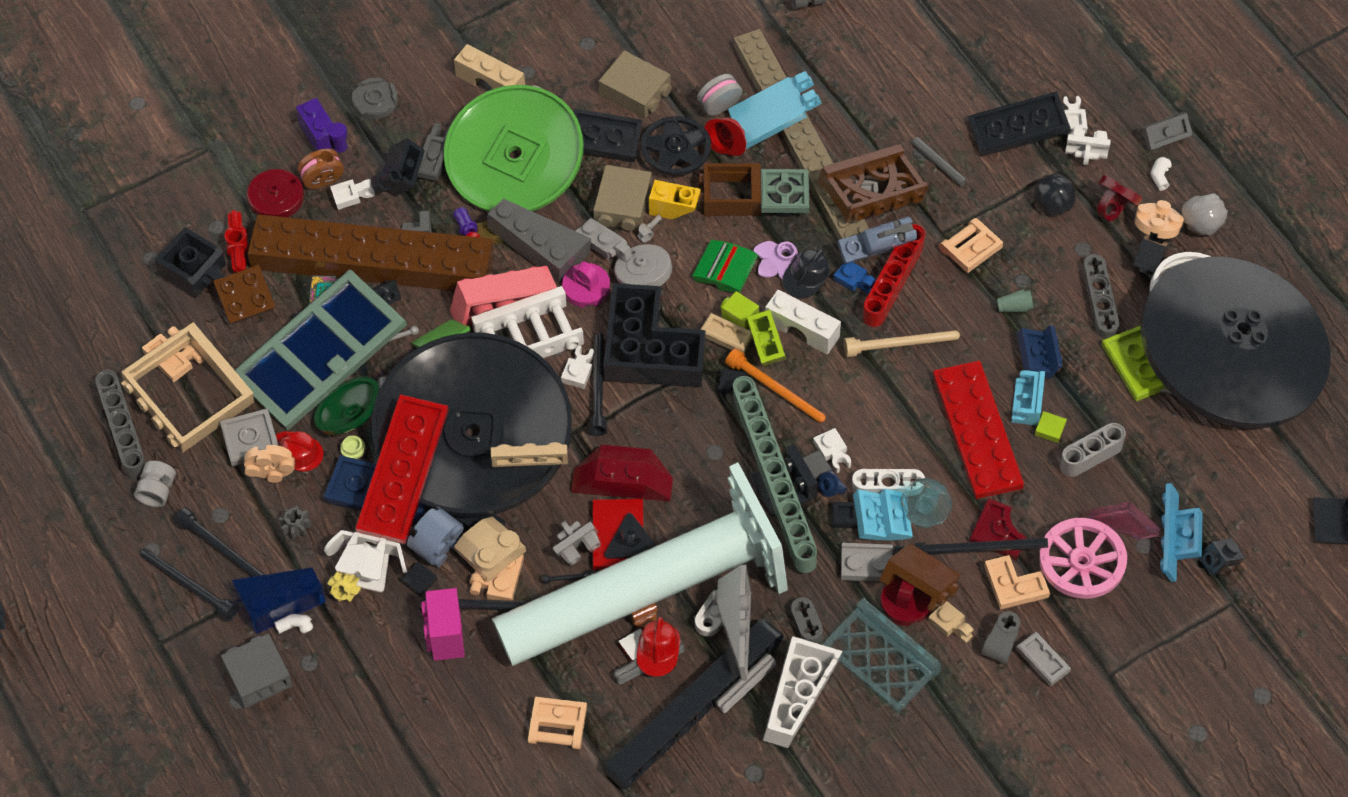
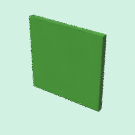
[411,319,471,348]

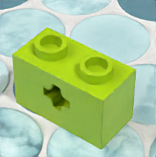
[747,310,786,366]

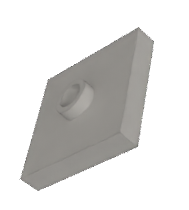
[220,408,278,466]

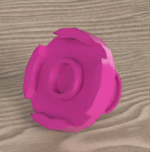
[562,261,610,308]

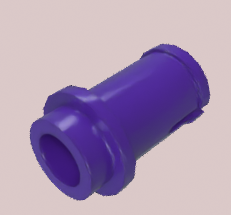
[453,207,478,236]

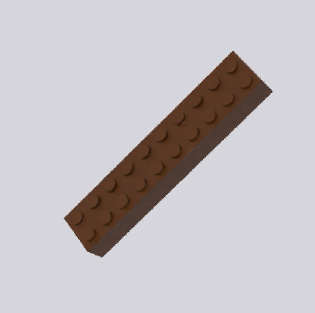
[248,214,494,291]

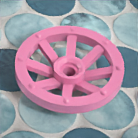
[1039,518,1127,599]

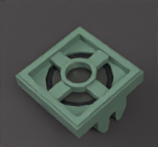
[761,169,809,218]

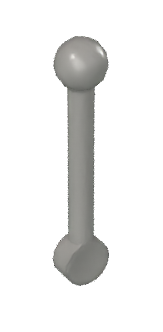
[390,326,419,341]

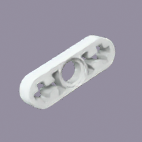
[852,469,925,495]

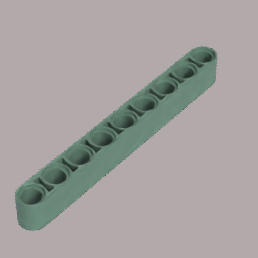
[733,376,817,573]

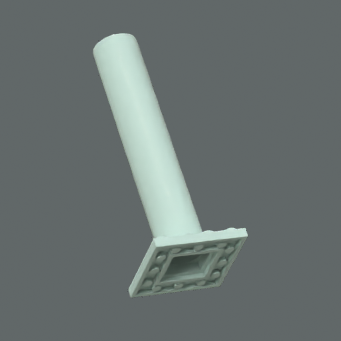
[492,463,788,666]

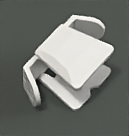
[324,530,407,593]

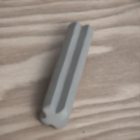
[715,654,776,713]

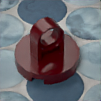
[1097,175,1142,221]
[880,577,932,626]

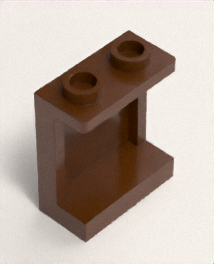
[879,543,961,611]

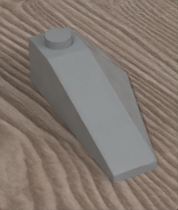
[713,565,751,681]

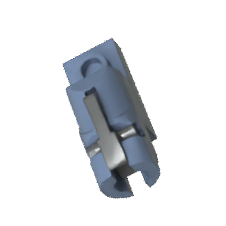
[837,217,917,265]

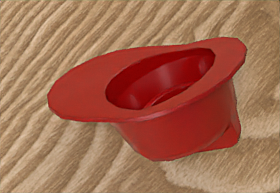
[704,117,747,156]
[275,431,324,472]
[637,617,680,677]

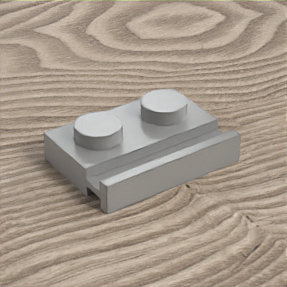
[841,543,893,582]

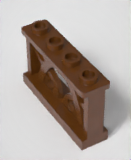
[817,144,929,223]

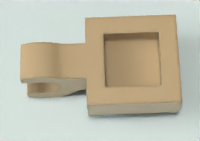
[928,601,974,643]

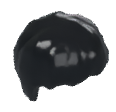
[1033,173,1076,217]

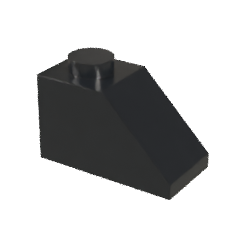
[1133,232,1172,275]

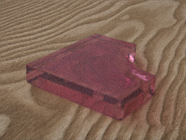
[1088,502,1160,540]

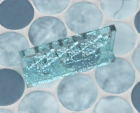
[822,598,941,712]

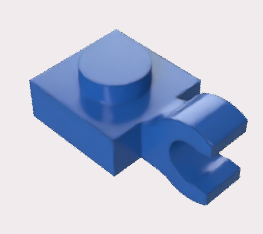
[833,262,876,294]

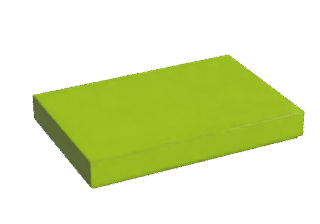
[1101,326,1166,401]

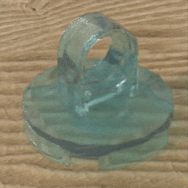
[901,478,952,528]

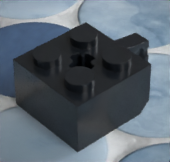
[155,227,226,298]

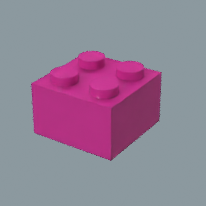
[422,588,465,661]

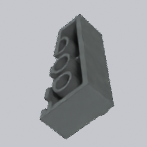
[487,198,591,283]

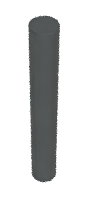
[912,137,967,187]

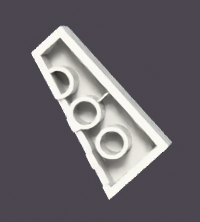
[763,636,842,748]

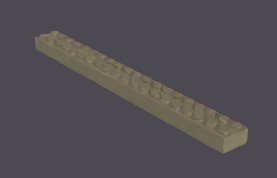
[734,29,869,263]

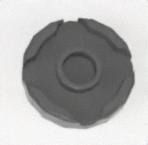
[352,78,398,119]

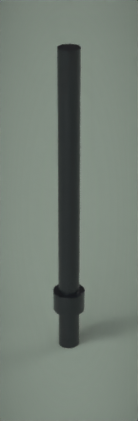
[895,538,1048,555]

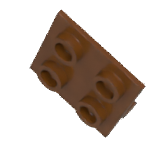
[213,265,276,324]

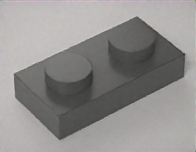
[1142,112,1193,150]

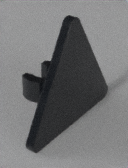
[604,513,657,559]

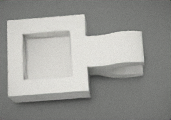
[330,179,375,210]

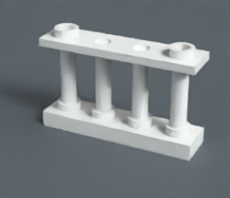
[471,286,584,358]

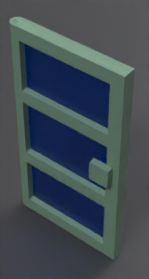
[234,269,407,431]

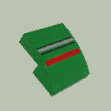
[692,240,758,293]

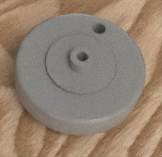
[614,244,672,286]

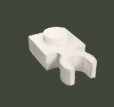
[1063,96,1088,134]
[561,345,594,389]
[813,428,851,473]

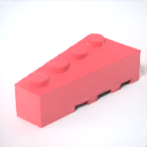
[450,266,557,326]

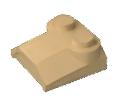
[454,517,526,582]

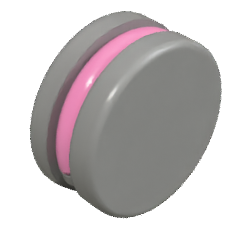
[697,74,743,116]

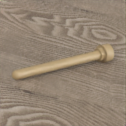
[844,331,960,357]

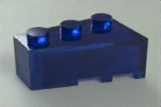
[232,568,326,634]

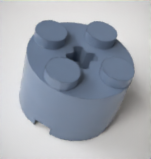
[407,506,464,567]

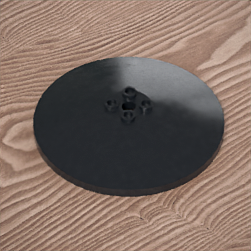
[1140,257,1331,428]
[372,332,572,517]

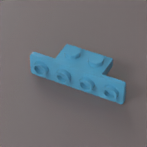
[1160,483,1203,582]

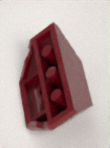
[571,445,673,502]

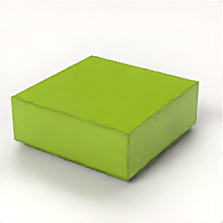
[1035,411,1067,443]

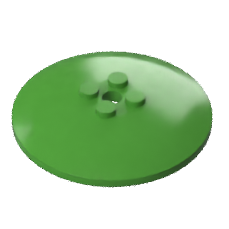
[444,85,584,212]

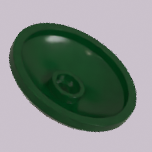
[314,377,380,435]

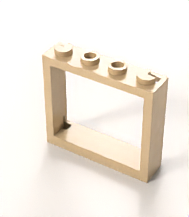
[121,322,254,453]

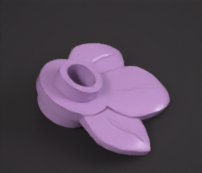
[753,241,798,280]

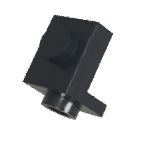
[1199,538,1245,576]

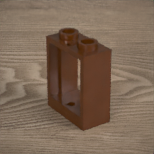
[699,163,761,216]

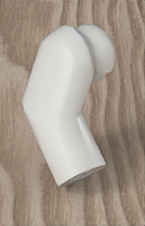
[1150,157,1171,191]
[274,614,313,634]

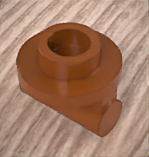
[630,603,658,629]

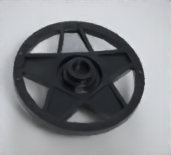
[641,116,711,175]

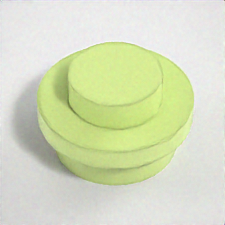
[340,436,366,459]

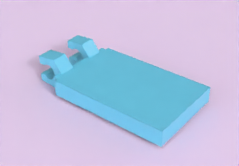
[728,71,822,149]

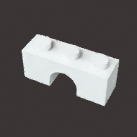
[765,290,841,355]

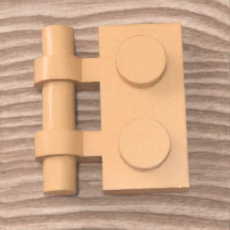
[142,326,205,382]
[469,555,524,600]

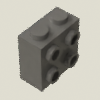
[221,633,293,708]

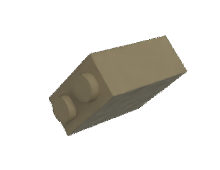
[599,50,672,119]
[594,165,652,231]

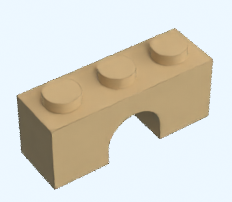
[454,44,525,89]

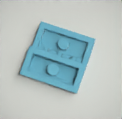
[853,489,913,540]

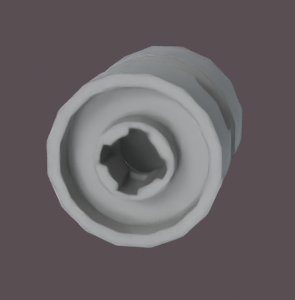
[134,461,176,507]

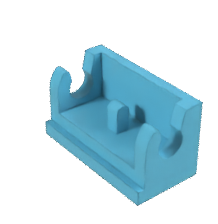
[1011,371,1045,426]

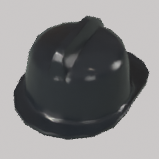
[783,249,830,299]

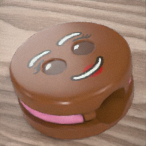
[297,149,344,189]

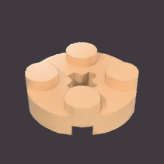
[1135,200,1184,239]
[244,445,295,483]

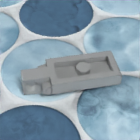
[576,218,632,262]

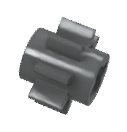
[279,506,312,539]

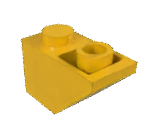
[649,180,701,219]

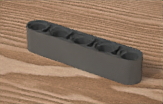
[95,370,146,481]

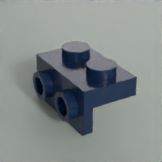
[1017,325,1062,379]

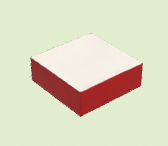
[619,629,642,662]

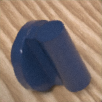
[818,470,847,497]

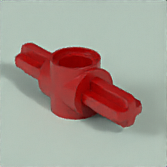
[225,210,249,272]

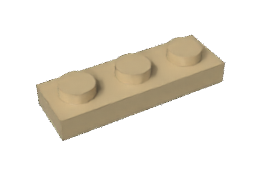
[491,442,568,467]

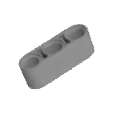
[1060,423,1126,477]

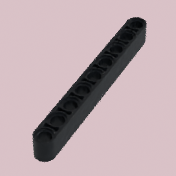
[604,618,784,790]

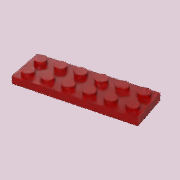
[933,360,1024,499]
[355,395,449,544]

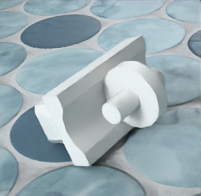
[1065,127,1110,165]

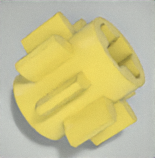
[328,572,361,602]

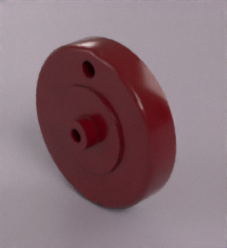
[247,169,304,218]

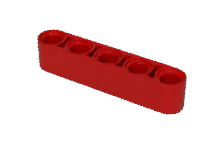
[863,224,926,327]

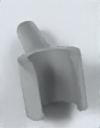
[637,215,662,243]

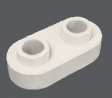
[695,592,723,636]

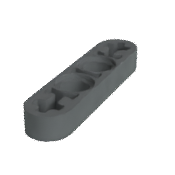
[1083,254,1119,339]

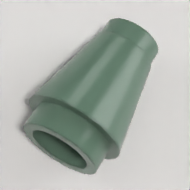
[997,289,1033,313]

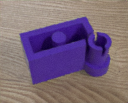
[296,98,348,153]

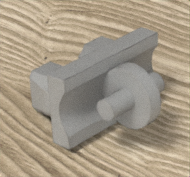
[553,521,601,566]

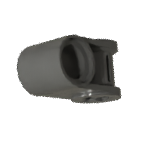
[981,611,1021,664]

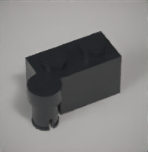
[371,138,425,196]

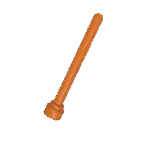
[725,348,826,423]

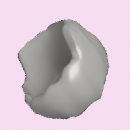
[1182,193,1228,236]

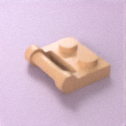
[939,218,1003,273]
[528,697,587,750]

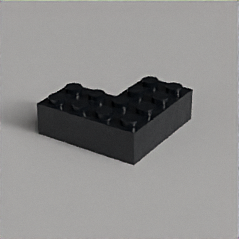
[604,283,706,387]

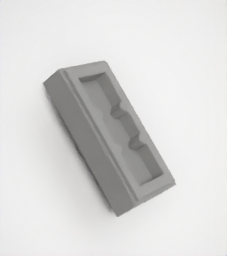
[1016,632,1071,687]

